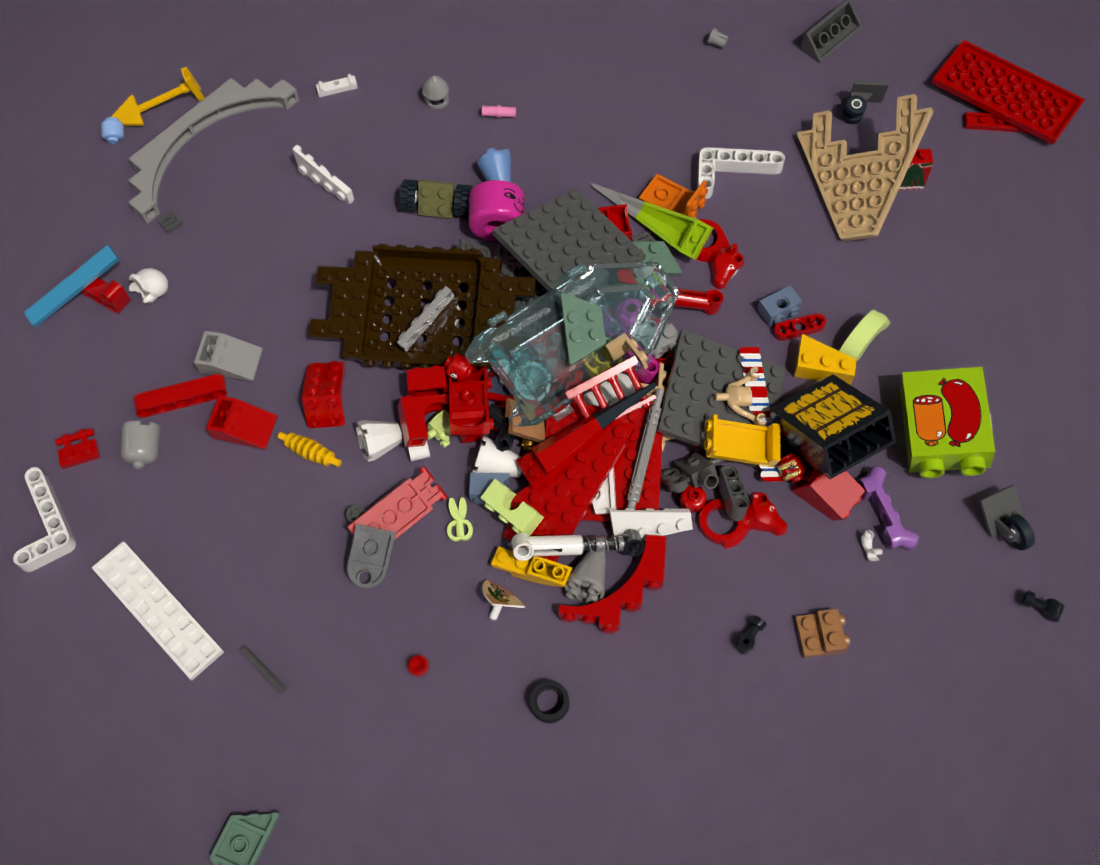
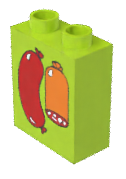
[900,367,995,478]

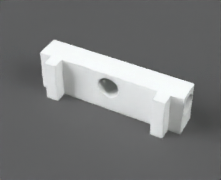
[316,74,358,97]

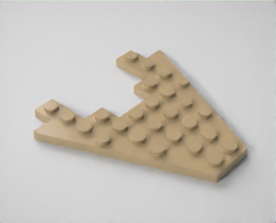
[797,94,933,241]

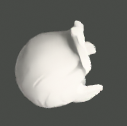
[129,268,168,304]

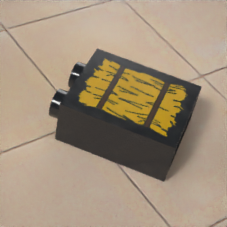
[769,374,896,480]

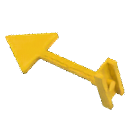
[111,66,205,126]

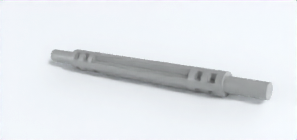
[627,388,664,510]

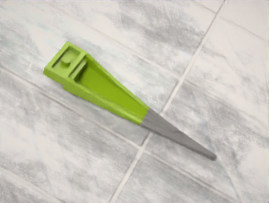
[591,183,713,260]

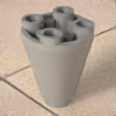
[565,550,606,605]

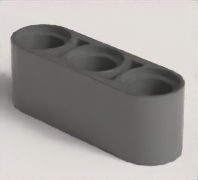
[718,465,750,521]

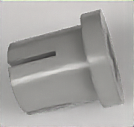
[707,28,729,49]

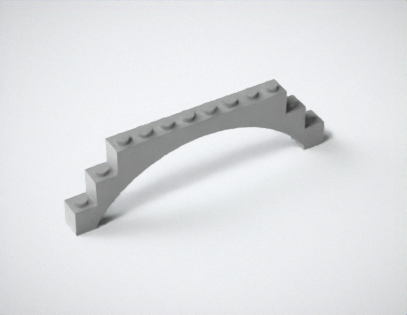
[128,78,299,224]

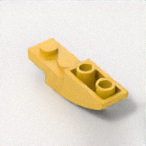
[491,547,572,587]

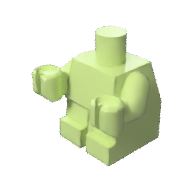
[426,409,451,448]

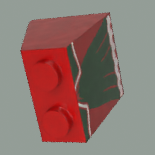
[899,149,934,190]

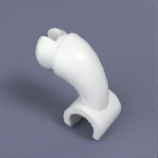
[861,530,883,561]

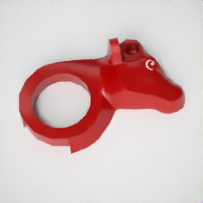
[688,219,744,289]
[698,492,787,549]

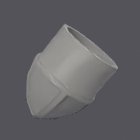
[422,74,449,109]

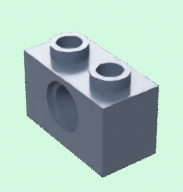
[757,285,803,326]

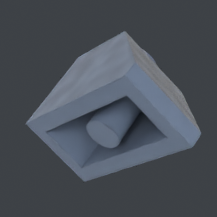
[469,473,510,504]

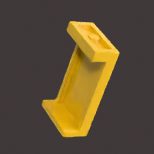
[704,414,780,467]

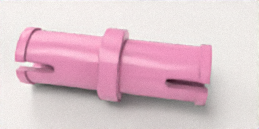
[482,105,516,118]

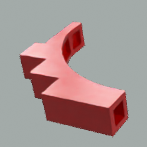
[558,534,667,634]

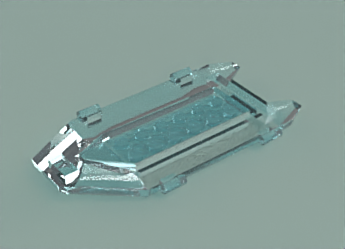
[465,262,680,427]

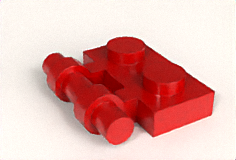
[55,428,101,469]

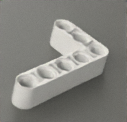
[697,148,785,199]
[13,467,76,572]

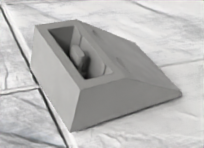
[194,331,263,381]

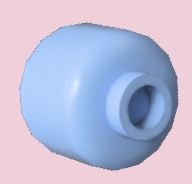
[101,117,124,144]

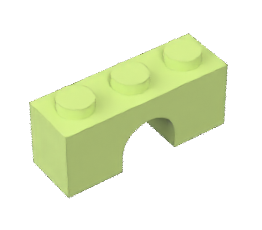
[480,479,544,536]

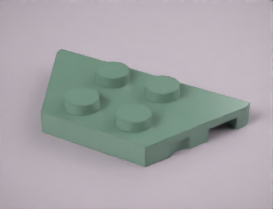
[633,241,682,277]
[560,293,606,366]
[209,813,281,865]

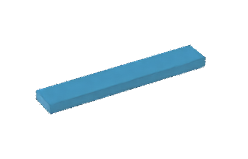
[24,245,120,327]

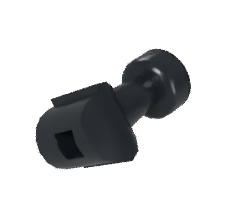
[1021,590,1065,622]
[736,615,767,655]

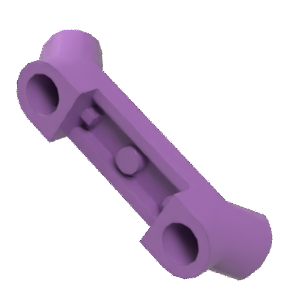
[857,466,919,550]

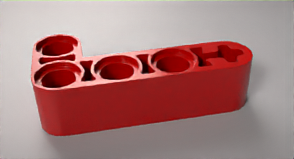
[67,267,131,314]

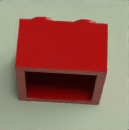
[407,365,449,397]

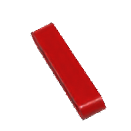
[133,374,227,418]

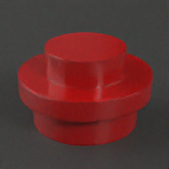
[408,655,429,676]

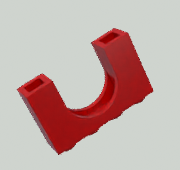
[397,393,483,447]

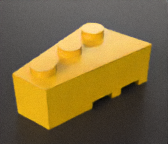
[794,334,857,385]

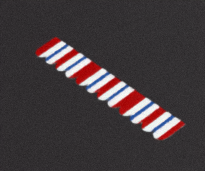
[739,347,783,482]

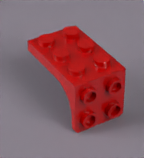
[302,361,346,428]

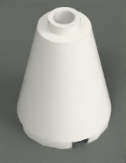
[472,436,524,478]

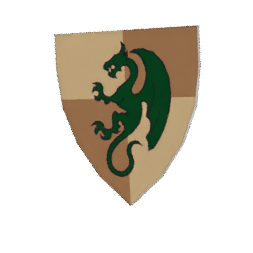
[482,579,525,620]

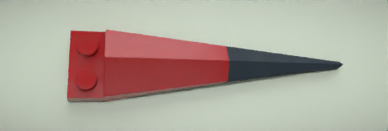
[516,382,656,490]

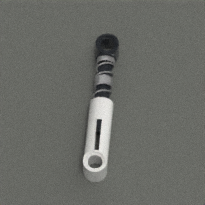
[511,529,645,561]

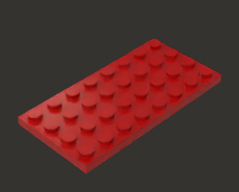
[931,40,1085,145]

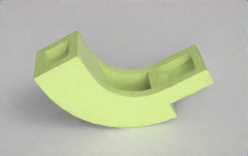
[839,309,891,361]

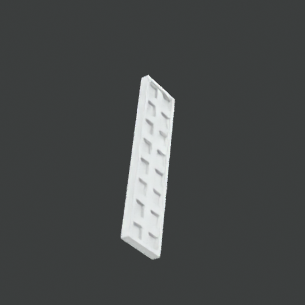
[92,541,224,681]

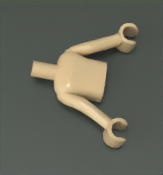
[714,367,766,426]

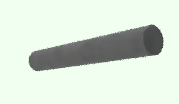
[240,646,287,694]

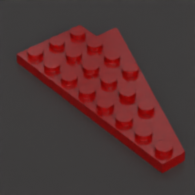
[503,419,635,562]

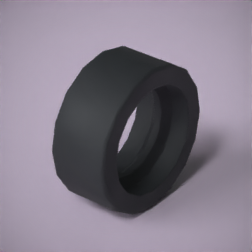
[529,680,569,724]

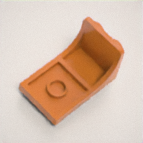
[639,174,708,218]

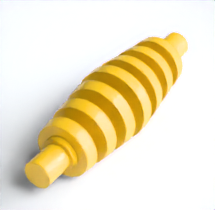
[277,432,342,467]

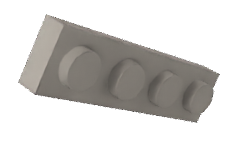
[397,286,454,352]

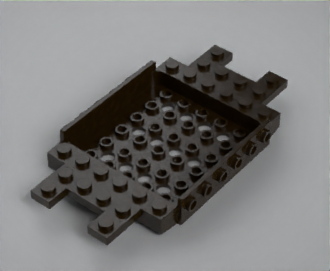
[308,243,536,372]

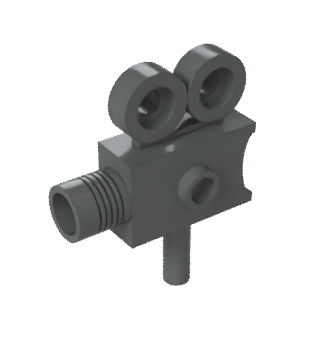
[660,452,726,493]

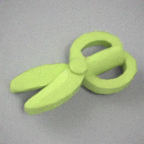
[447,497,473,542]

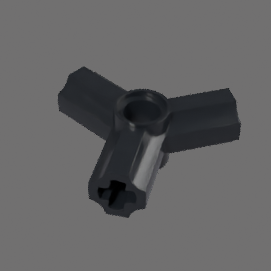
[489,403,523,452]

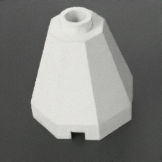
[356,420,403,462]

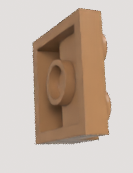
[795,609,850,658]

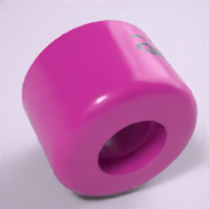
[469,180,525,242]

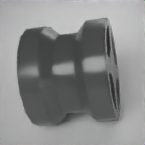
[346,505,365,524]

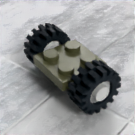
[400,179,473,218]

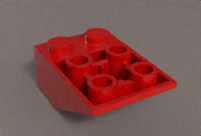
[206,395,278,450]

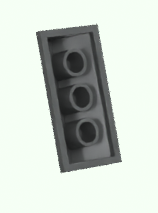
[801,0,863,63]

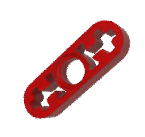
[773,313,826,341]

